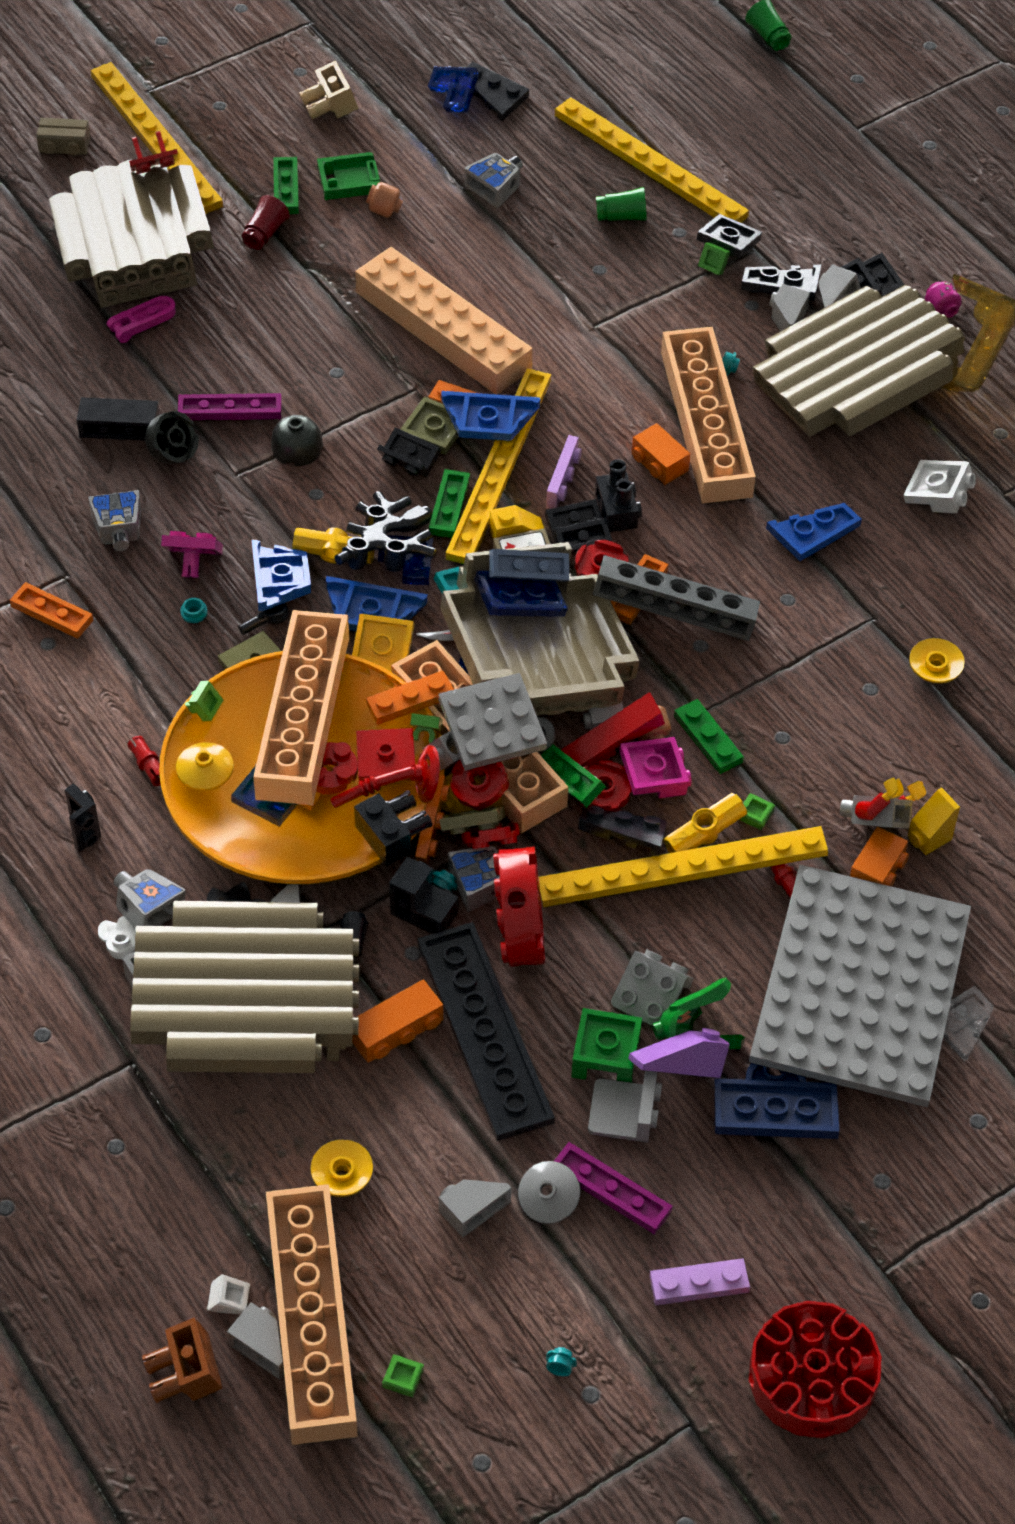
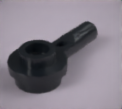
[238,603,289,635]

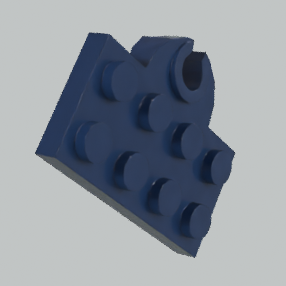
[714,1063,839,1139]

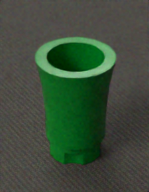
[745,0,792,51]
[596,187,647,221]

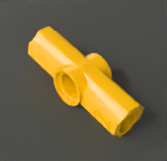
[292,528,375,564]
[663,793,747,853]

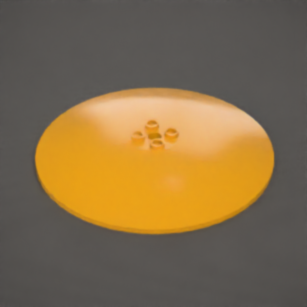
[159,651,445,884]

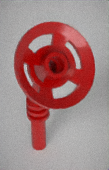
[330,745,440,808]

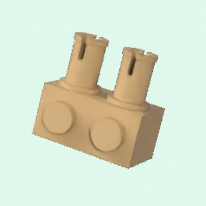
[299,61,359,120]

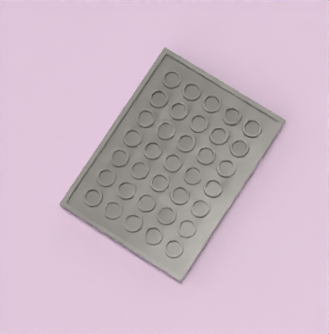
[749,865,971,1107]

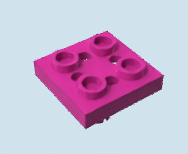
[161,531,223,578]

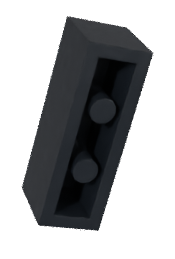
[77,397,160,441]

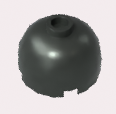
[145,411,199,464]
[271,415,323,466]

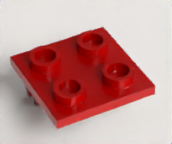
[129,131,178,174]

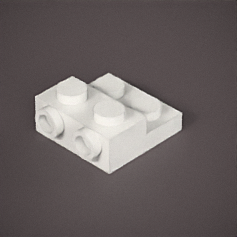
[903,460,976,513]

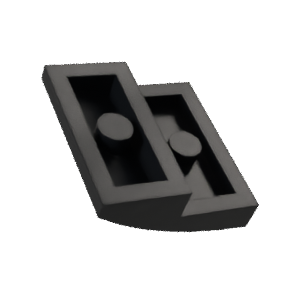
[841,253,905,297]
[545,499,612,553]

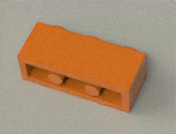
[352,979,443,1063]

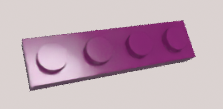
[178,393,282,420]
[554,1142,673,1235]

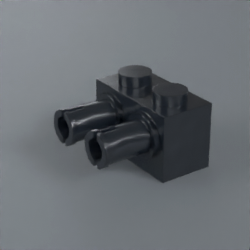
[595,459,642,532]
[354,790,432,866]

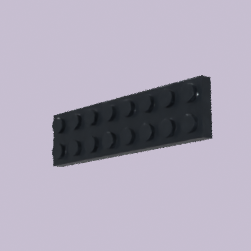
[417,922,555,1141]

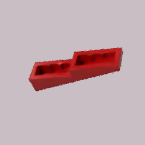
[561,692,665,767]

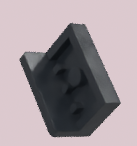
[377,427,442,477]
[64,783,101,852]

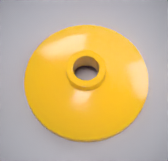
[909,638,965,683]
[176,742,234,791]
[311,1140,373,1197]

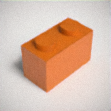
[632,423,690,485]
[850,826,909,887]

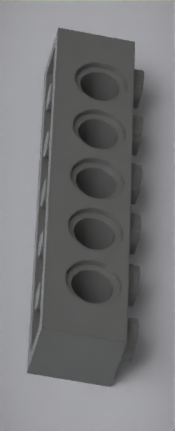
[592,555,760,641]

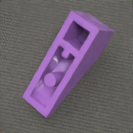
[628,1028,730,1078]

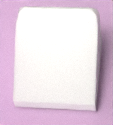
[207,1274,250,1314]

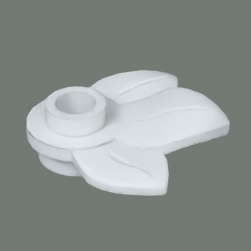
[98,916,136,959]

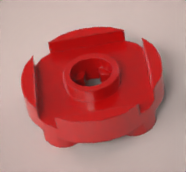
[575,540,629,576]
[316,742,358,794]
[450,759,509,811]
[577,760,632,812]
[462,822,520,849]

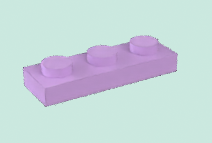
[546,435,582,509]
[649,1258,750,1305]

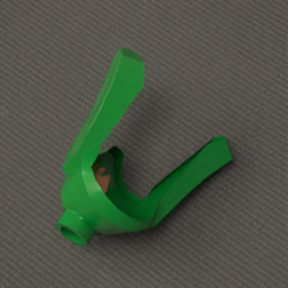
[652,977,745,1049]

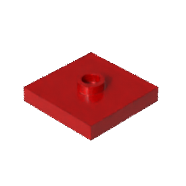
[356,728,415,781]

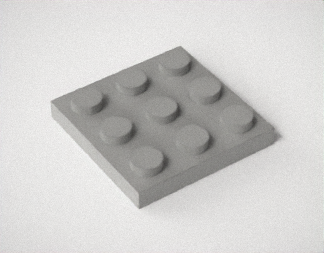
[438,673,547,771]

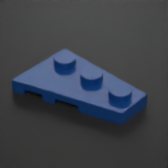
[766,503,862,561]

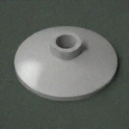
[518,1161,580,1224]

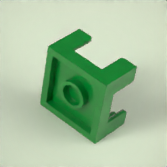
[571,1008,642,1083]

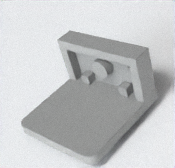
[611,949,694,1025]
[588,1071,662,1142]

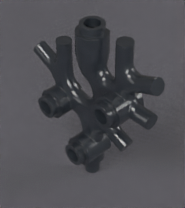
[334,491,436,572]

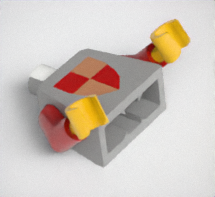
[840,778,926,829]

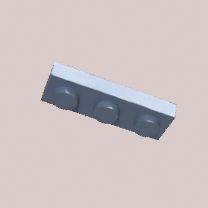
[489,549,569,582]

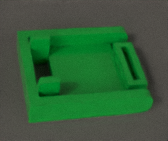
[317,152,380,200]

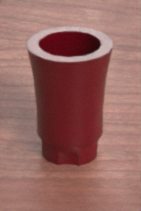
[241,195,290,250]

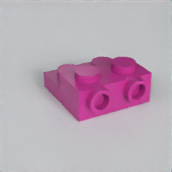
[619,737,692,798]

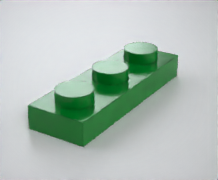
[273,157,299,214]
[429,469,470,538]
[674,699,744,774]
[540,744,606,807]

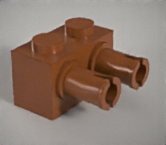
[142,1317,223,1403]

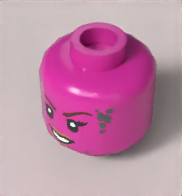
[925,282,962,318]

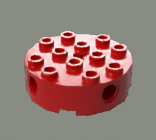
[493,846,545,967]
[748,1301,882,1438]

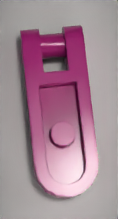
[107,296,176,343]

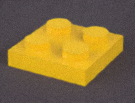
[352,613,415,672]

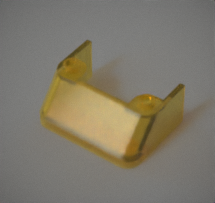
[939,274,1015,392]

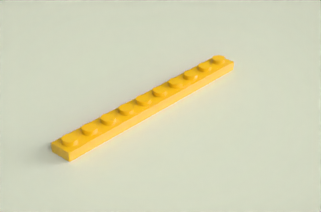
[91,62,223,214]
[555,97,749,223]
[446,368,551,564]
[539,826,828,907]

